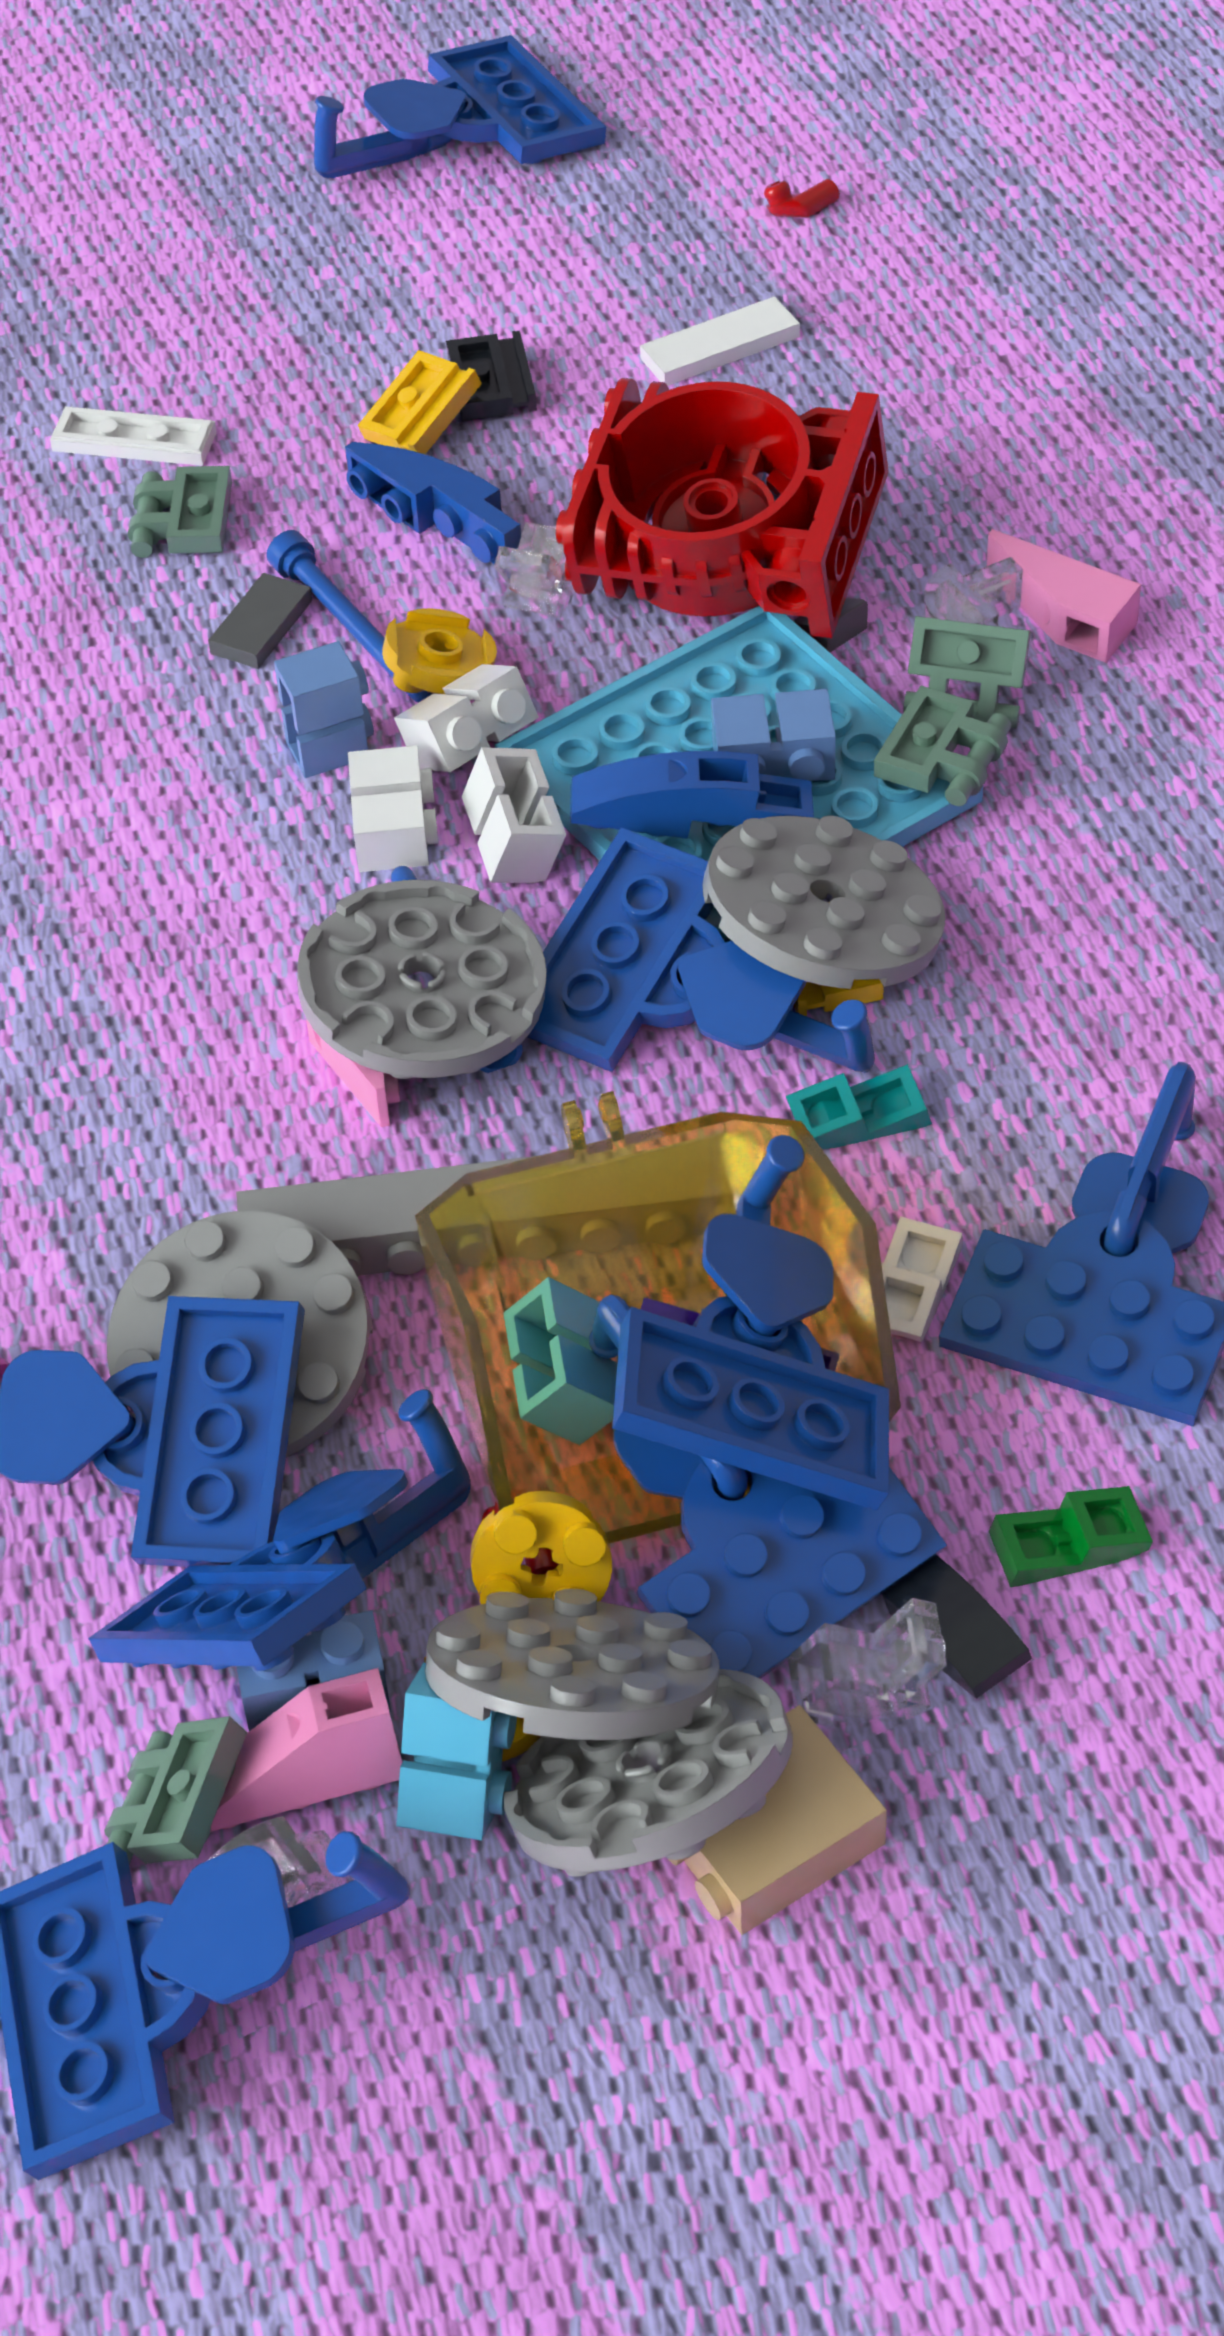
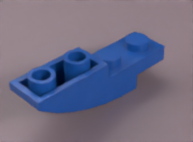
[345,442,523,573]
[570,751,814,839]

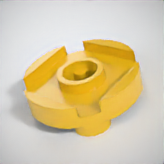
[382,608,497,694]
[470,1491,612,1604]

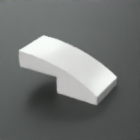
[858,1216,963,1342]

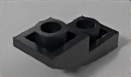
[881,1555,1032,1699]

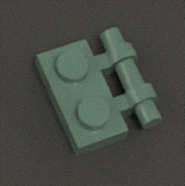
[128,466,232,558]
[903,616,1031,728]
[874,685,1011,806]
[104,1716,247,1865]

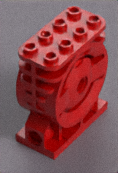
[556,378,889,638]

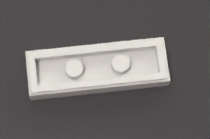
[640,296,800,386]
[50,406,217,466]

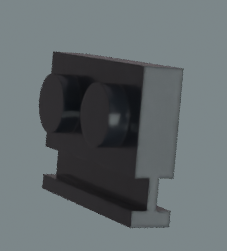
[446,330,537,421]

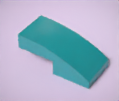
[786,1064,932,1149]

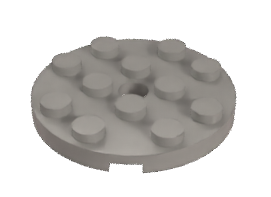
[703,816,945,989]
[297,880,546,1079]
[107,1211,372,1458]
[425,1589,719,1740]
[504,1669,793,1877]

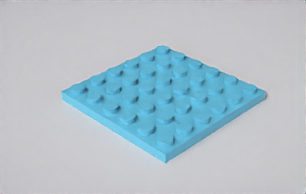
[495,606,983,942]

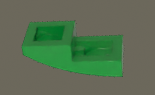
[988,1486,1153,1587]

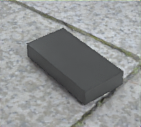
[208,573,312,669]

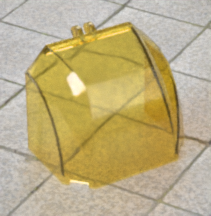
[415,1091,901,1544]

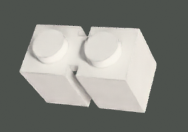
[394,664,539,772]
[348,745,439,872]
[461,747,566,883]

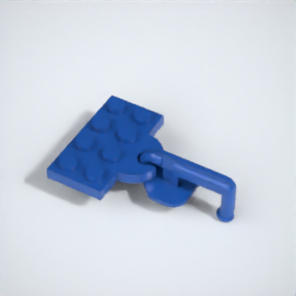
[314,35,607,179]
[527,827,875,1073]
[939,1062,1224,1427]
[612,1135,889,1511]
[589,1294,947,1679]
[0,1296,305,1567]
[88,1389,471,1671]
[0,1831,410,2180]

